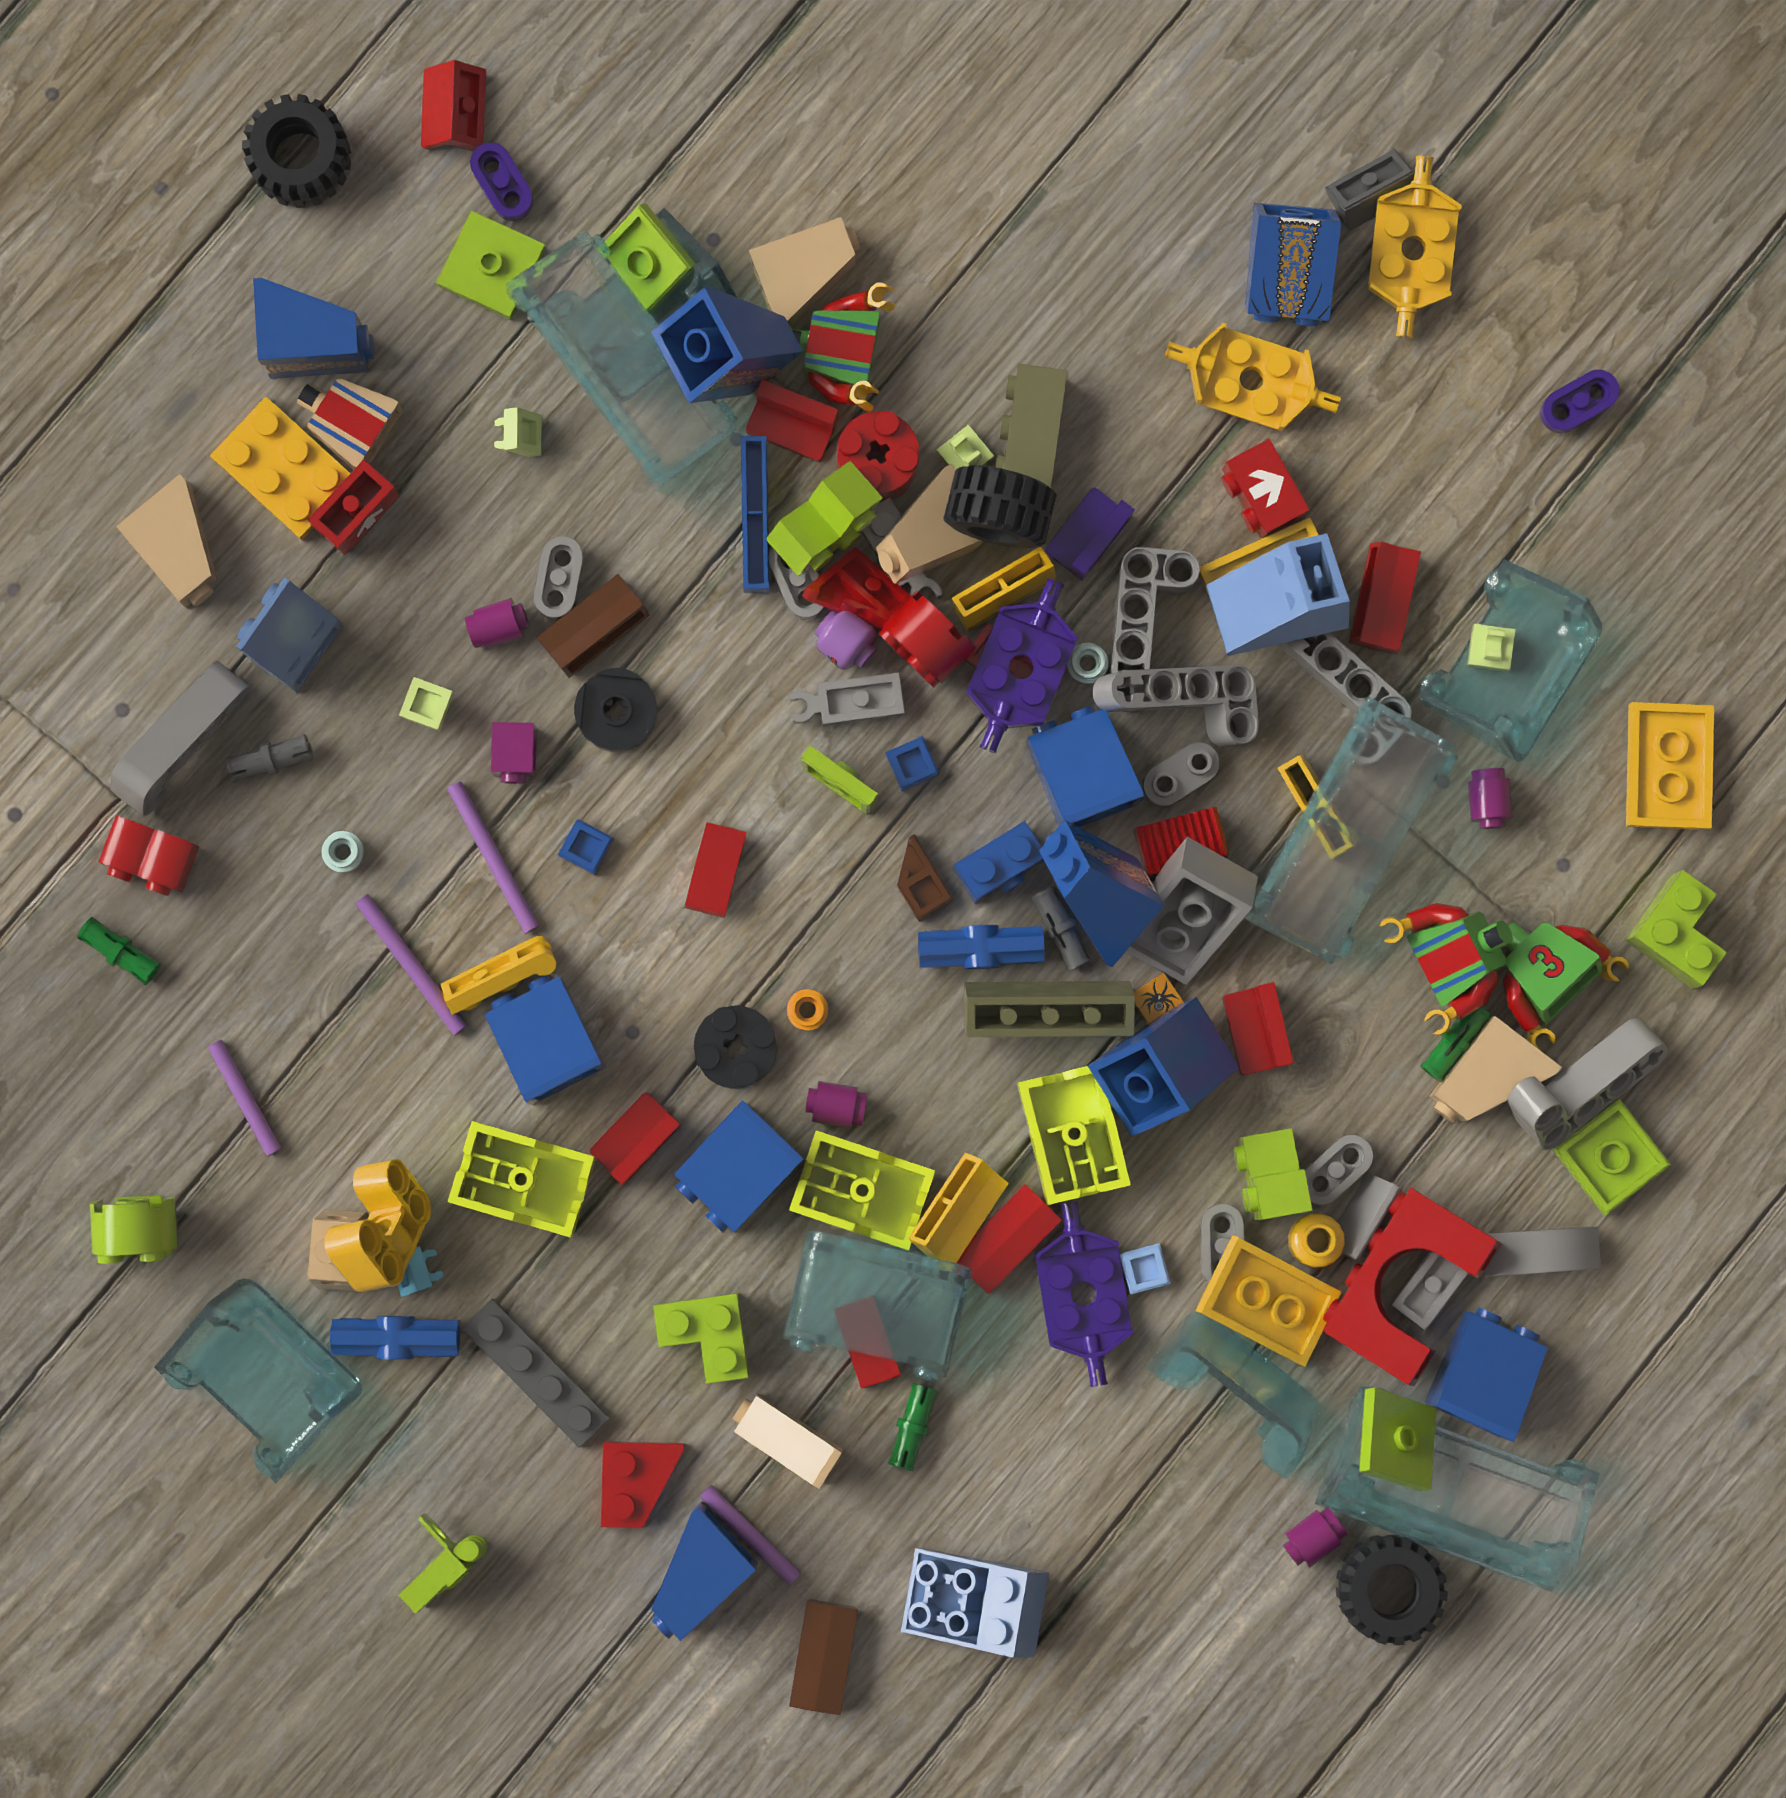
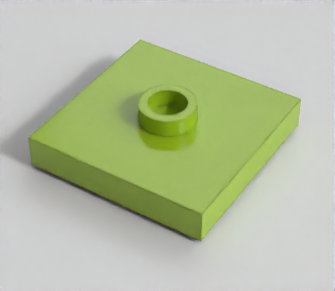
[588,203,697,321]
[436,210,546,320]
[801,745,878,815]
[1552,1098,1671,1216]
[1359,1387,1436,1492]

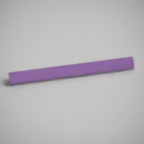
[447,781,539,934]
[355,894,467,1036]

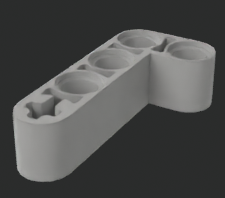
[1110,547,1200,712]
[1278,633,1412,767]
[111,661,251,817]
[1093,665,1259,747]
[1508,1018,1668,1150]

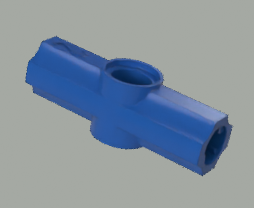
[918,925,1044,969]
[330,1316,461,1359]

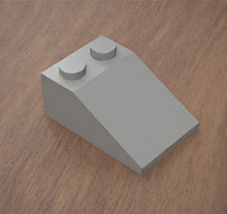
[1126,837,1258,985]

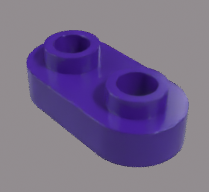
[470,143,533,221]
[1540,370,1619,433]

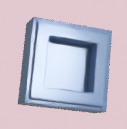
[1120,1243,1171,1295]

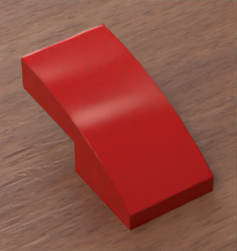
[685,822,747,918]

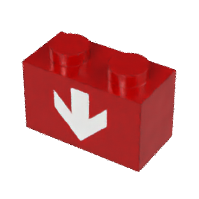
[1221,438,1310,539]
[308,459,400,556]

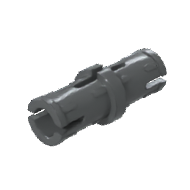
[225,734,313,783]
[1031,886,1092,971]

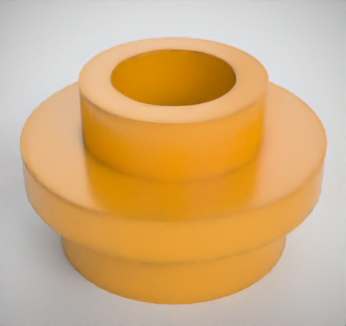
[787,989,828,1031]

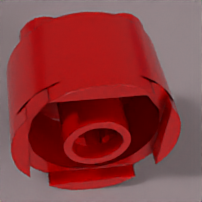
[837,411,919,502]
[878,590,976,688]

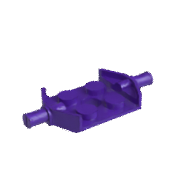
[966,578,1078,753]
[1035,1201,1134,1387]

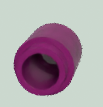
[465,598,529,649]
[1468,768,1513,829]
[805,1081,867,1128]
[1283,1507,1348,1568]

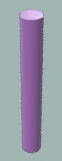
[208,1040,282,1157]
[699,1485,801,1585]

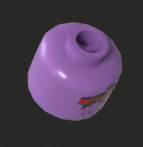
[815,610,877,670]

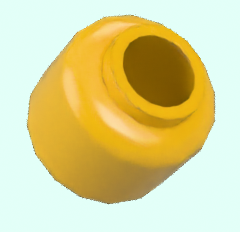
[1288,1213,1345,1268]

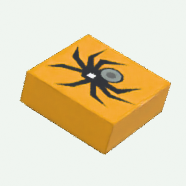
[1134,972,1184,1024]

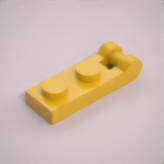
[441,936,557,1015]

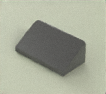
[1325,149,1415,230]

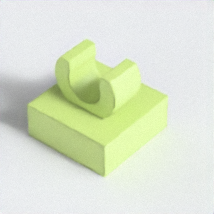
[494,407,542,457]
[936,424,994,470]
[1467,624,1516,672]
[399,677,454,732]

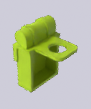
[398,1513,488,1614]

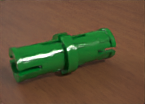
[77,917,161,985]
[1420,1007,1492,1082]
[888,1383,938,1471]

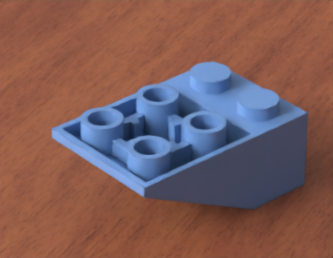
[1207,533,1350,656]
[236,577,344,693]
[901,1548,1049,1658]

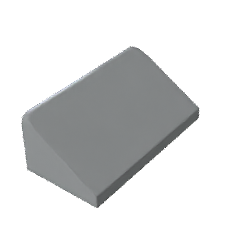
[1338,1174,1400,1259]

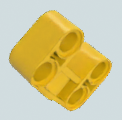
[325,1159,431,1293]

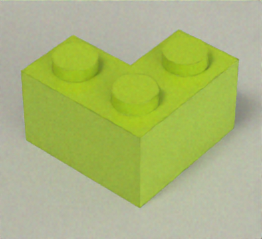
[766,461,883,577]
[1625,870,1727,989]
[1234,1128,1313,1220]
[653,1293,750,1384]

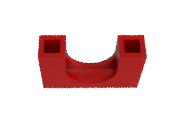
[1323,1187,1502,1386]

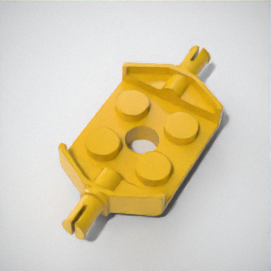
[1368,156,1462,338]
[1164,323,1341,431]

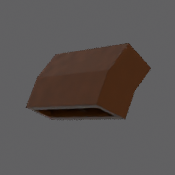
[537,574,650,678]
[789,1599,858,1715]

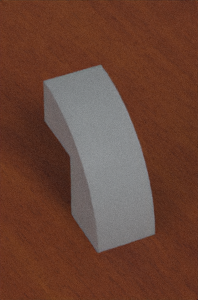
[1485,1226,1601,1276]

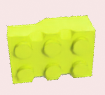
[1017,1066,1131,1205]
[448,1121,597,1238]
[789,1130,935,1250]

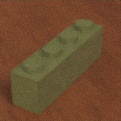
[996,364,1068,488]
[964,981,1135,1037]

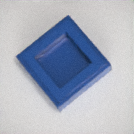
[885,736,940,791]
[558,819,614,875]

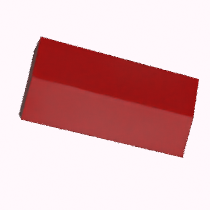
[1349,541,1421,655]
[957,1184,1062,1295]

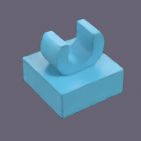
[398,1246,443,1297]

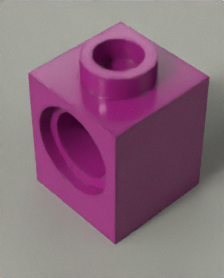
[491,722,537,784]

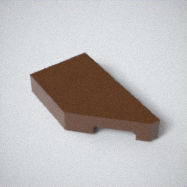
[897,834,954,921]

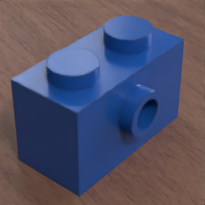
[953,821,1044,904]

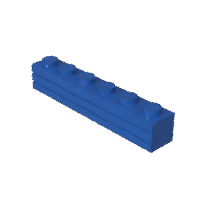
[741,436,770,593]

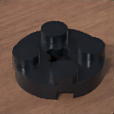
[574,668,658,752]
[694,1005,777,1089]

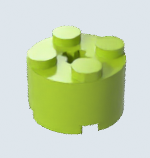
[89,1195,178,1264]

